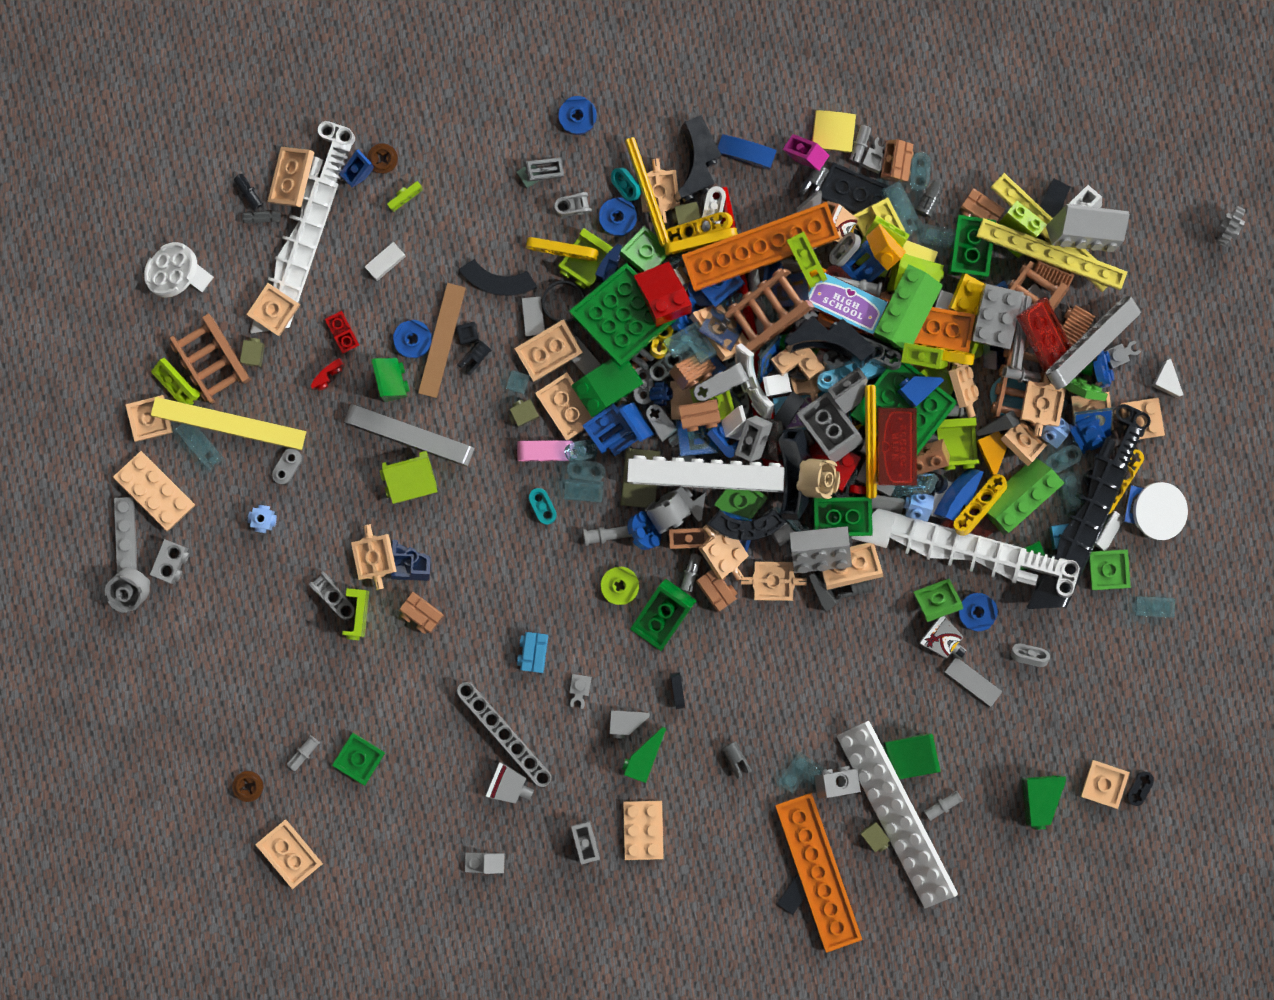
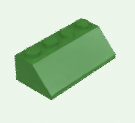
[874,264,943,351]
[985,458,1064,535]

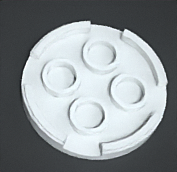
[144,242,197,298]
[1133,482,1188,540]

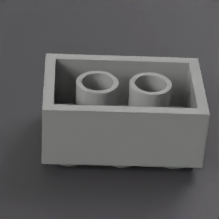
[971,284,1024,350]
[797,392,864,462]
[790,526,852,573]

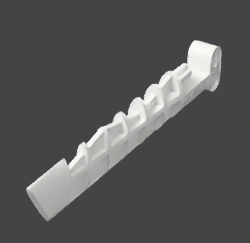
[250,121,355,334]
[852,508,1079,598]

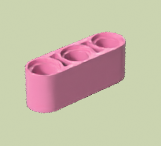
[517,441,573,461]

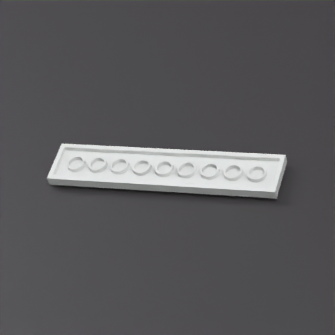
[836,721,958,909]

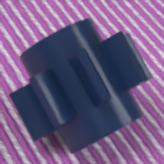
[649,382,673,406]

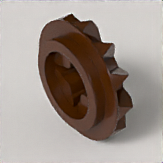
[367,143,398,174]
[232,771,264,802]

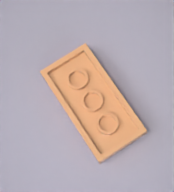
[113,451,195,532]

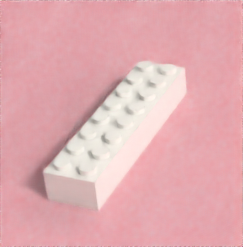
[627,455,785,493]

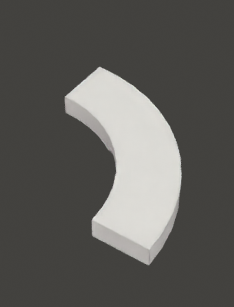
[735,343,774,420]

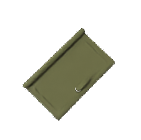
[621,448,660,508]

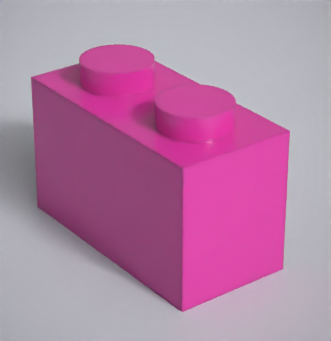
[782,134,830,171]

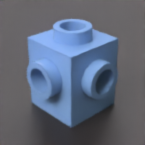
[1041,418,1070,448]
[903,490,934,522]
[248,505,277,533]

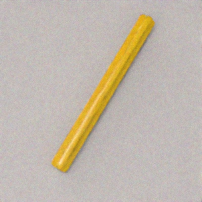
[625,137,670,246]
[865,385,877,498]

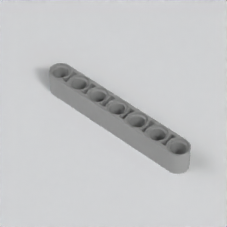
[1045,296,1141,390]
[344,404,475,466]
[457,682,552,787]

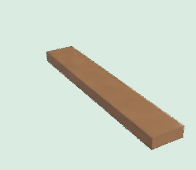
[418,283,466,398]

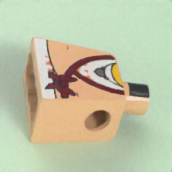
[827,201,860,242]

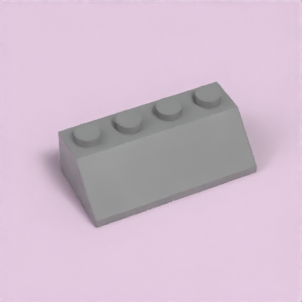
[1046,204,1130,252]

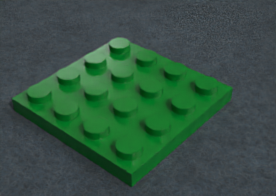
[569,263,676,368]
[850,357,958,457]

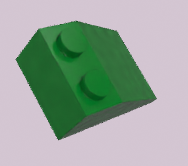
[947,215,996,280]
[371,358,410,402]
[571,358,644,417]
[812,497,873,537]
[630,579,697,651]
[622,726,666,783]

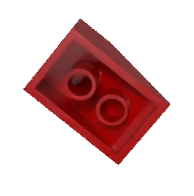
[634,262,692,327]
[809,438,861,493]

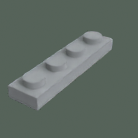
[114,497,137,573]

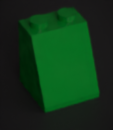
[883,733,941,779]
[1022,775,1066,830]

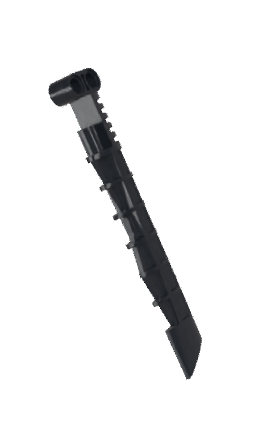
[1027,404,1151,609]

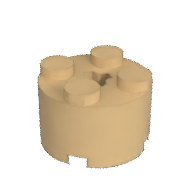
[796,459,840,499]

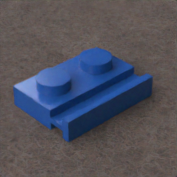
[1069,414,1106,454]

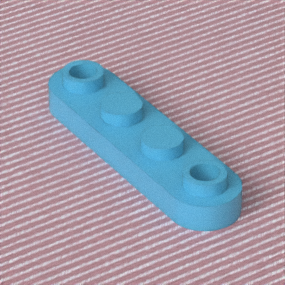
[817,355,887,392]

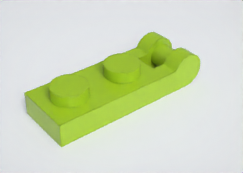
[787,231,828,288]
[151,358,200,405]

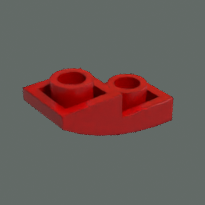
[325,310,359,354]
[311,358,345,391]

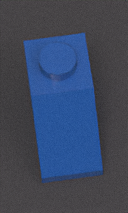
[339,149,374,187]
[897,376,944,408]

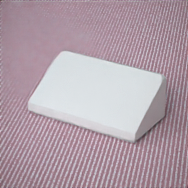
[365,242,406,281]
[1094,511,1124,551]

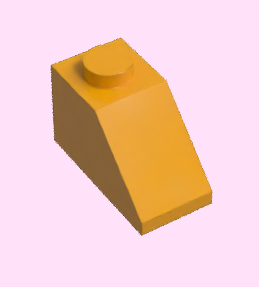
[866,224,906,271]
[976,431,1007,476]

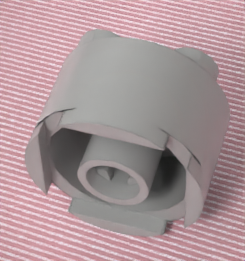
[645,490,691,534]
[105,567,150,613]

